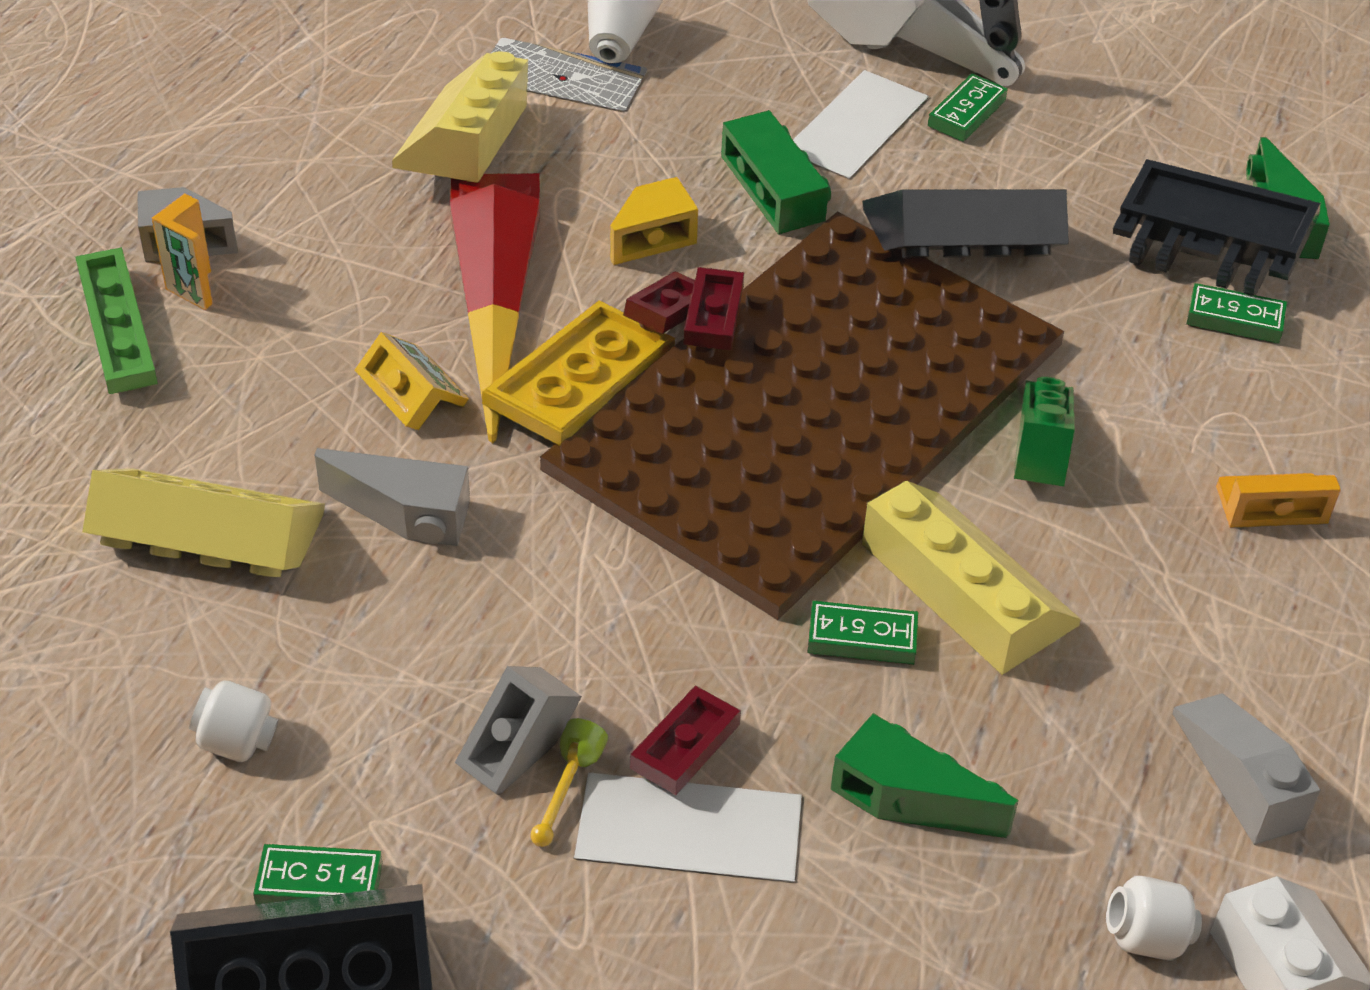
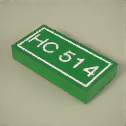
[928,73,1008,142]
[1186,283,1287,343]
[807,600,919,665]
[253,844,383,904]

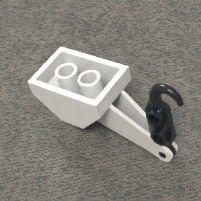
[808,0,1025,86]

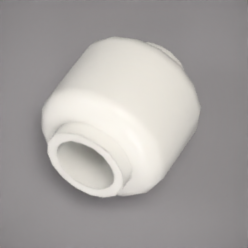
[189,680,279,762]
[1106,876,1202,961]

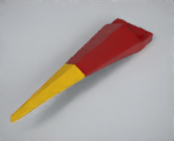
[450,173,540,444]

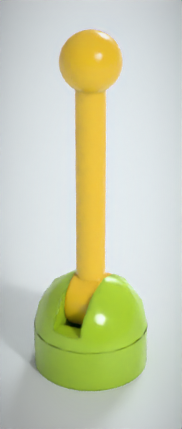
[530,718,609,847]

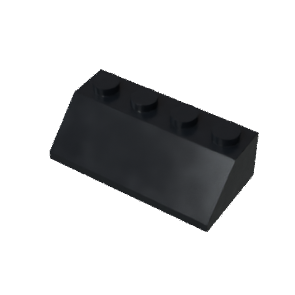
[862,189,1069,259]
[170,884,433,990]

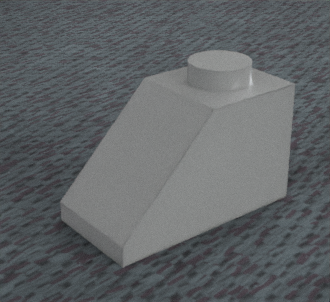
[138,187,238,262]
[455,666,582,794]

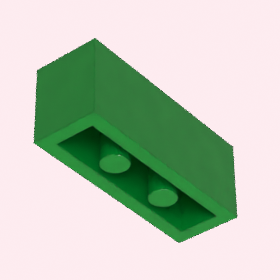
[721,110,831,235]

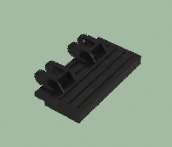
[1113,159,1320,296]

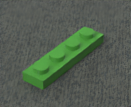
[75,247,158,394]

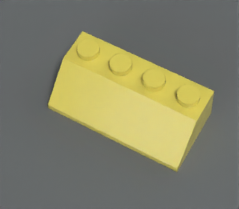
[392,51,528,183]
[82,468,325,577]
[862,481,1081,675]

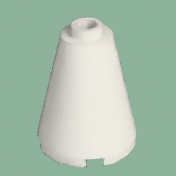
[587,0,663,63]

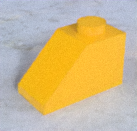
[610,177,698,265]

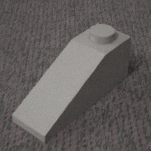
[314,448,470,546]
[1172,693,1320,845]

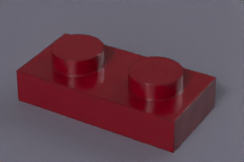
[683,267,745,350]
[623,271,695,334]
[630,685,741,795]

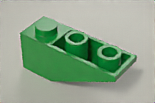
[1246,137,1330,259]
[1014,377,1075,487]
[830,713,1019,838]

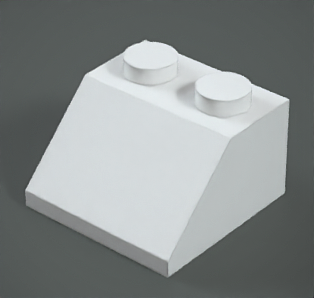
[1210,876,1370,990]

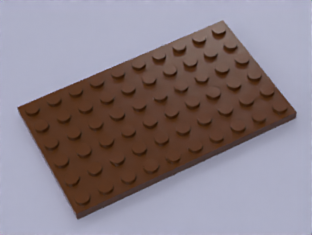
[540,211,1064,620]

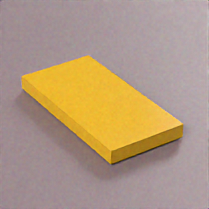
[482,300,675,446]

